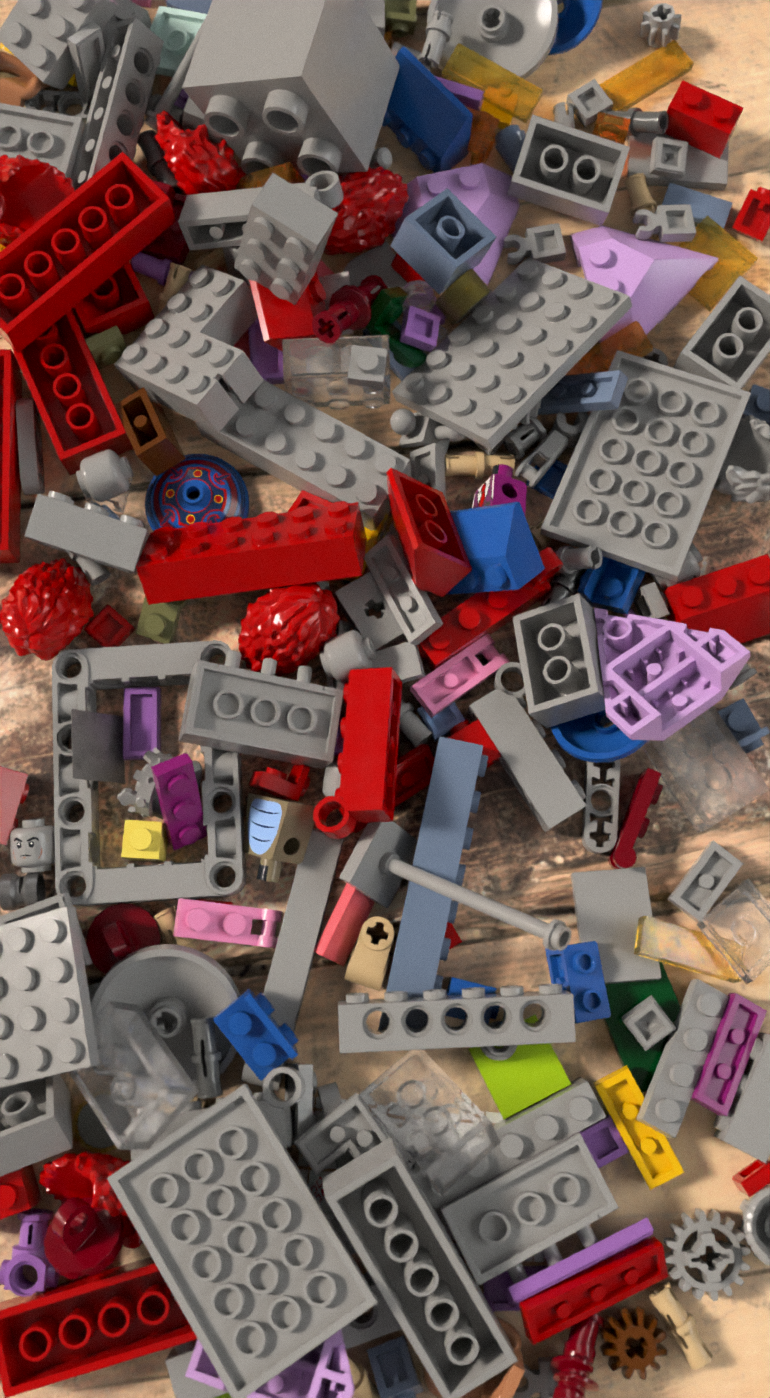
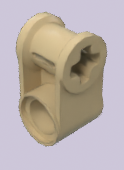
[344,916,395,991]

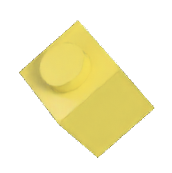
[121,820,168,862]

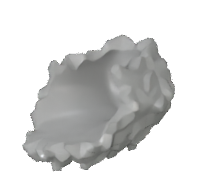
[714,415,770,504]

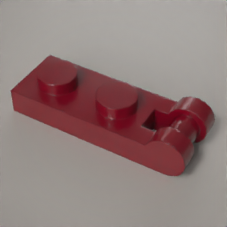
[608,768,663,869]

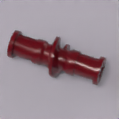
[312,275,388,344]
[550,1313,605,1398]

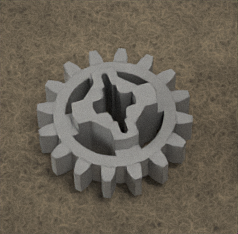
[663,1208,751,1301]

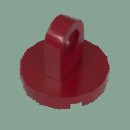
[86,903,162,974]
[44,1197,125,1279]

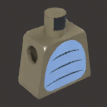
[243,793,316,883]

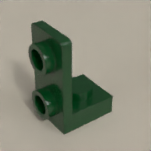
[365,286,427,368]

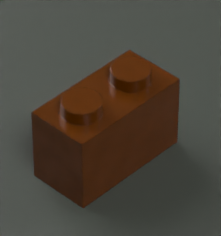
[115,387,186,476]

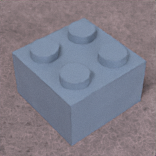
[390,188,497,295]

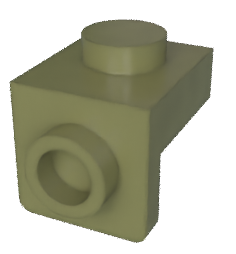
[384,0,417,37]
[85,325,127,370]
[136,596,189,644]

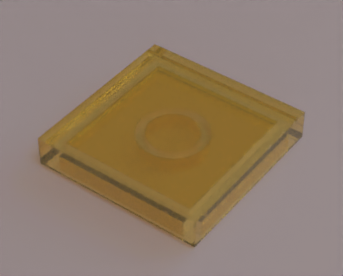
[678,215,758,311]

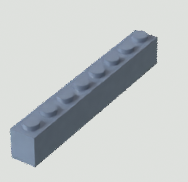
[378,736,488,1031]

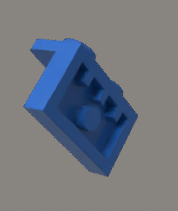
[578,556,646,615]
[545,941,611,1024]
[213,988,299,1081]

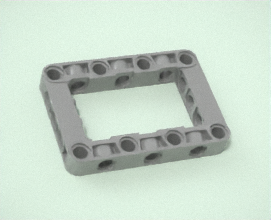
[52,640,247,906]

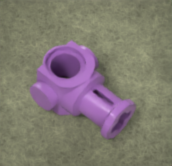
[0,1208,60,1297]

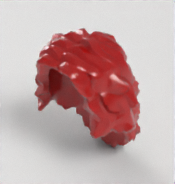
[154,110,247,195]
[0,154,75,248]
[323,166,409,256]
[0,558,94,661]
[238,582,340,677]
[39,1151,143,1249]

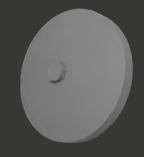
[427,0,558,90]
[91,944,240,1096]

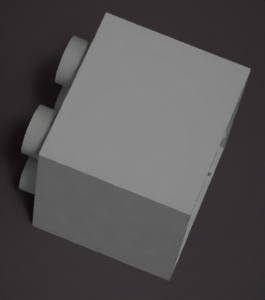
[182,0,400,183]

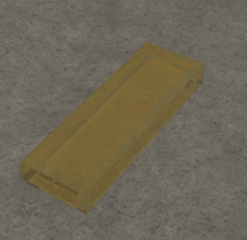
[599,40,694,111]
[441,43,543,124]
[634,916,745,983]

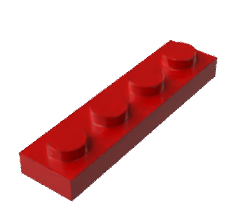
[519,1236,668,1345]

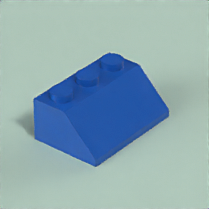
[382,47,473,173]
[446,502,545,595]

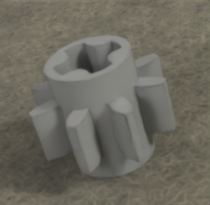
[640,3,682,48]

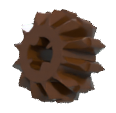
[599,1306,667,1380]

